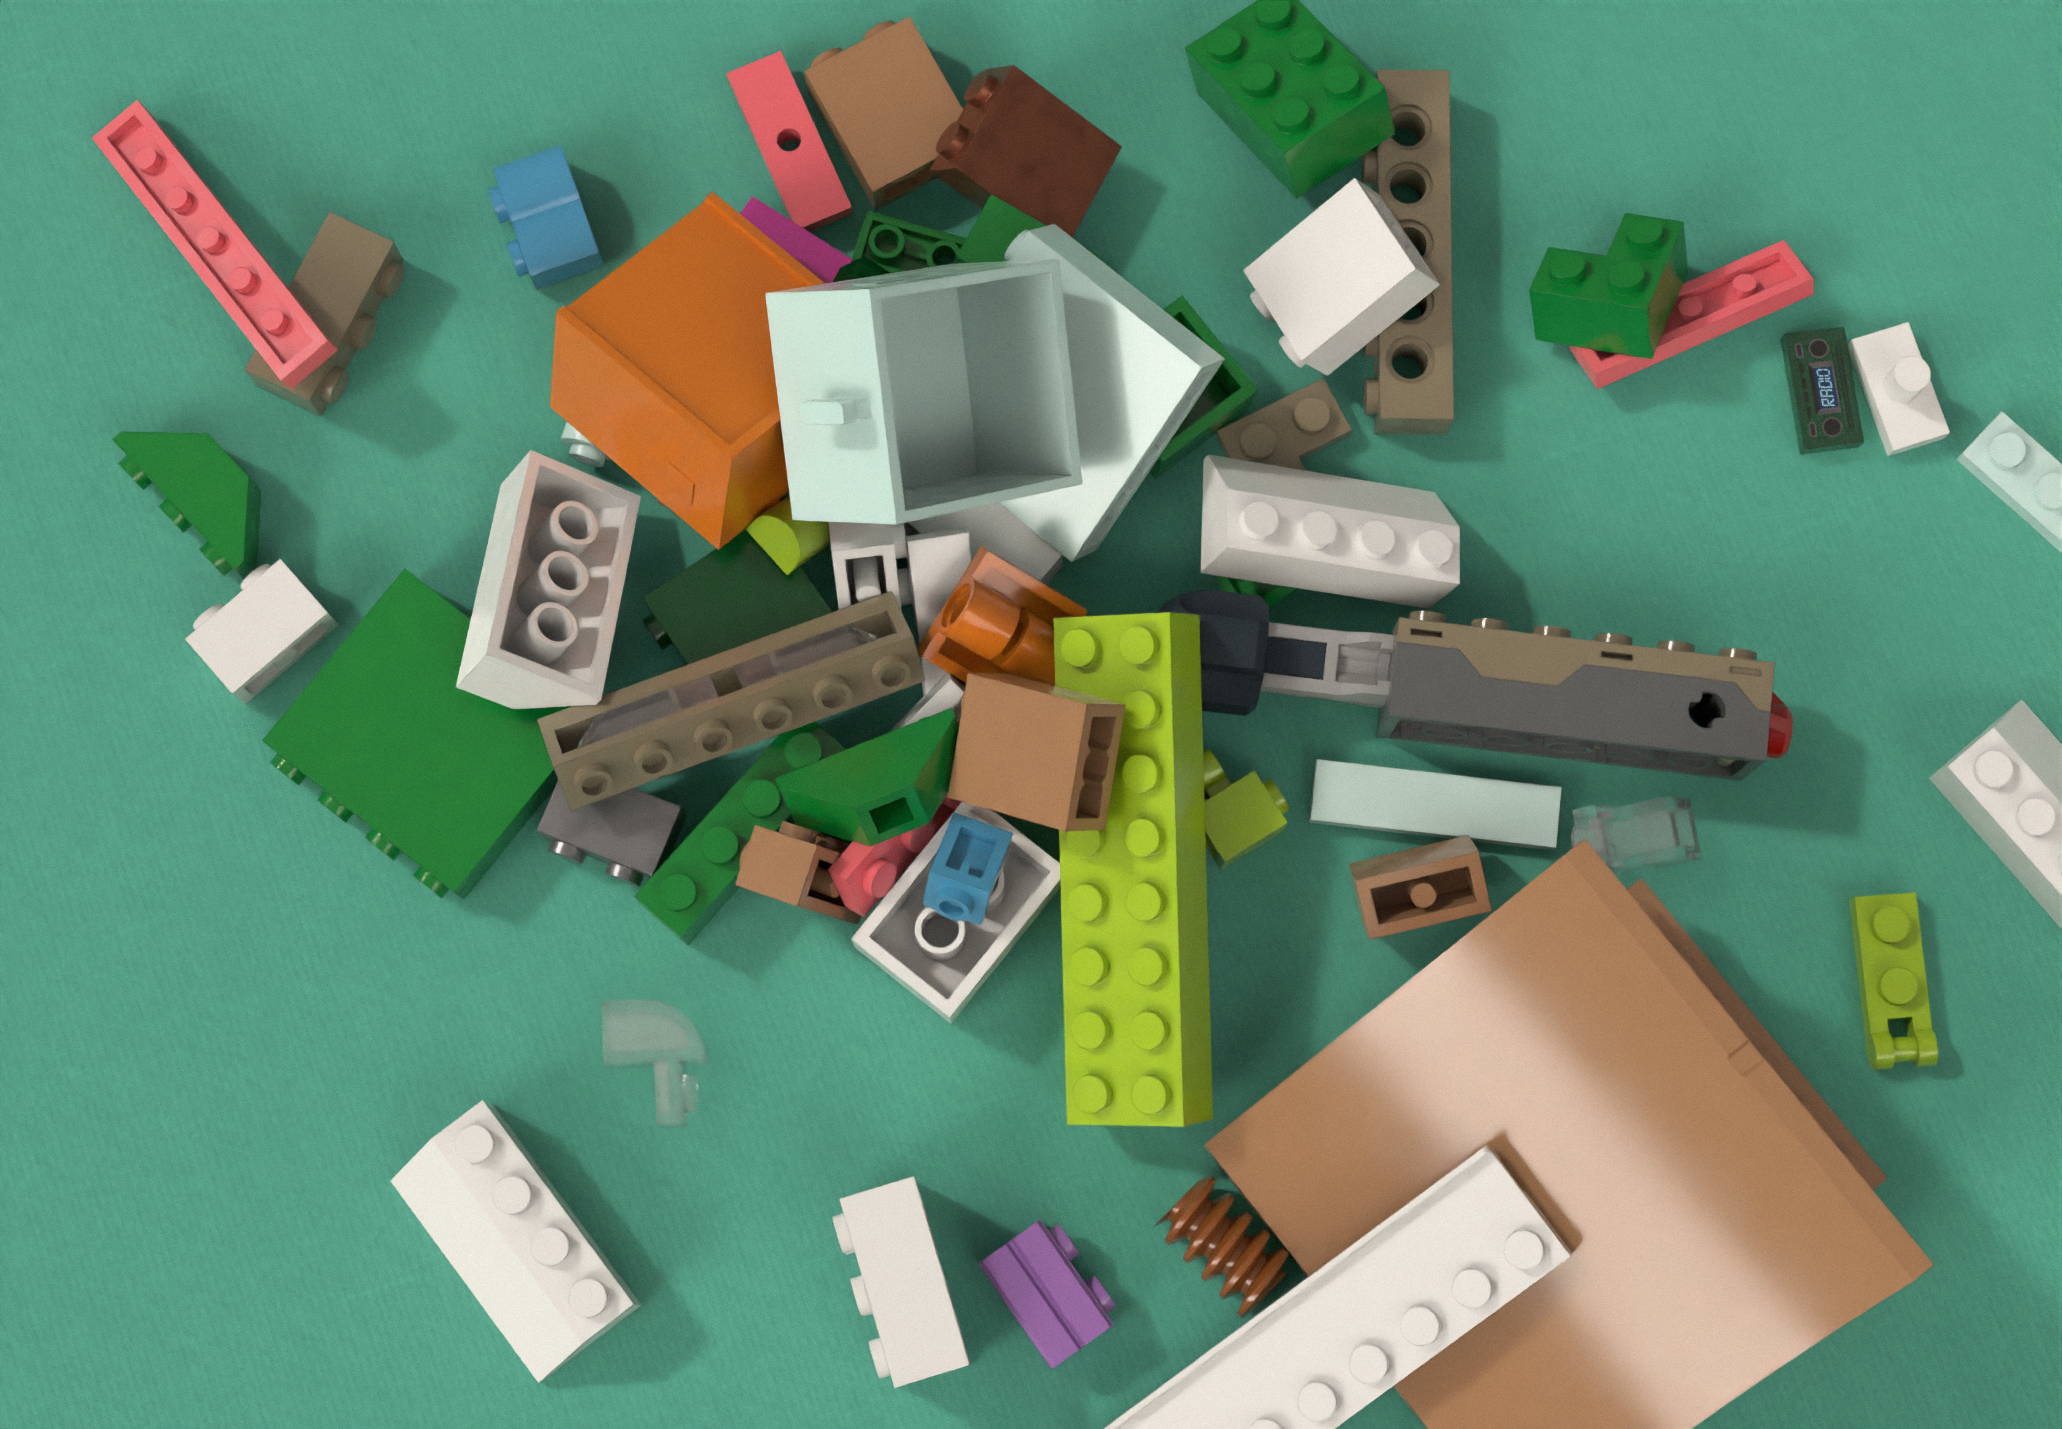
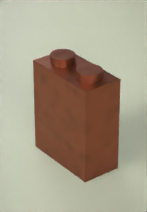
[929,65,1122,238]

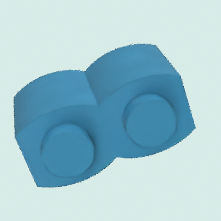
[488,145,604,290]

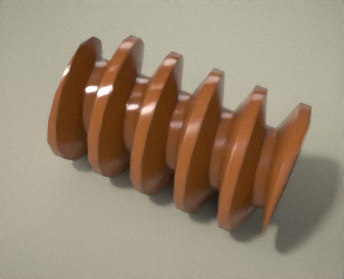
[1154,1175,1289,1318]

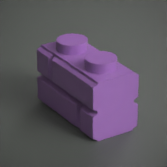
[978,1219,1116,1369]

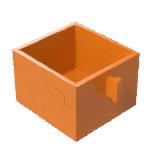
[550,192,826,550]

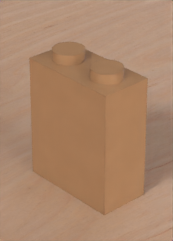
[804,16,963,211]
[948,673,1126,832]

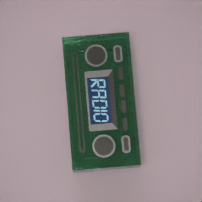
[1780,326,1864,455]

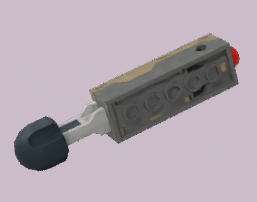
[1156,590,1793,781]

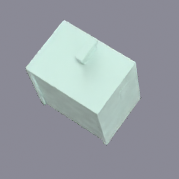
[765,259,1083,525]

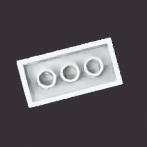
[456,450,641,709]
[1201,455,1460,609]
[1929,700,2062,929]
[391,1100,641,1383]

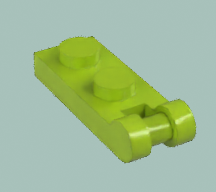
[1849,892,1938,1070]

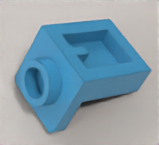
[923,812,1013,925]

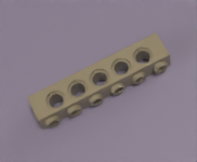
[1361,69,1454,434]

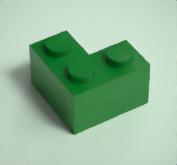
[1529,213,1688,359]

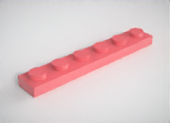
[92,100,338,389]

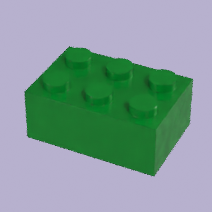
[1185,0,1395,199]

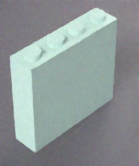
[999,224,1225,562]

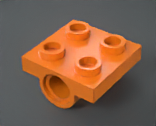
[917,545,1088,686]

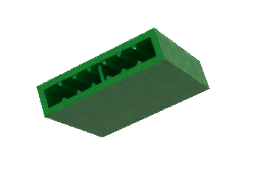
[262,568,573,900]

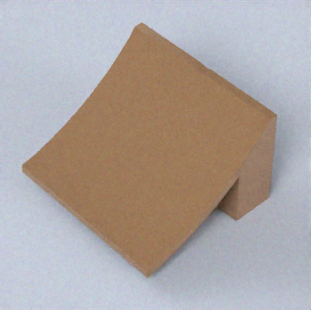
[1203,839,1934,1429]

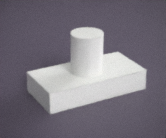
[1847,322,1950,456]

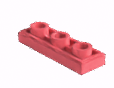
[726,51,853,232]

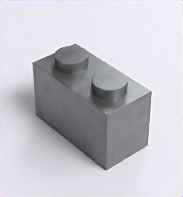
[537,780,686,887]

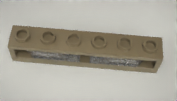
[537,591,926,811]

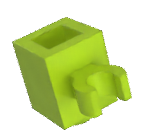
[1203,749,1289,870]

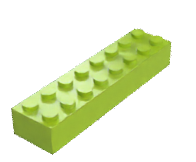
[1053,612,1213,1127]

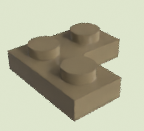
[1215,378,1352,471]

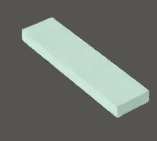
[1309,759,1562,851]

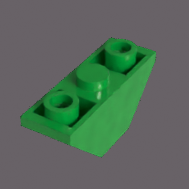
[112,431,262,579]
[775,707,959,846]

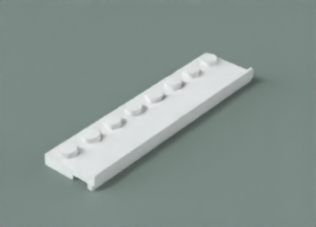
[1103,1144,1572,1429]

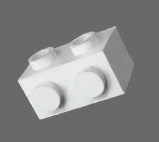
[828,522,912,612]

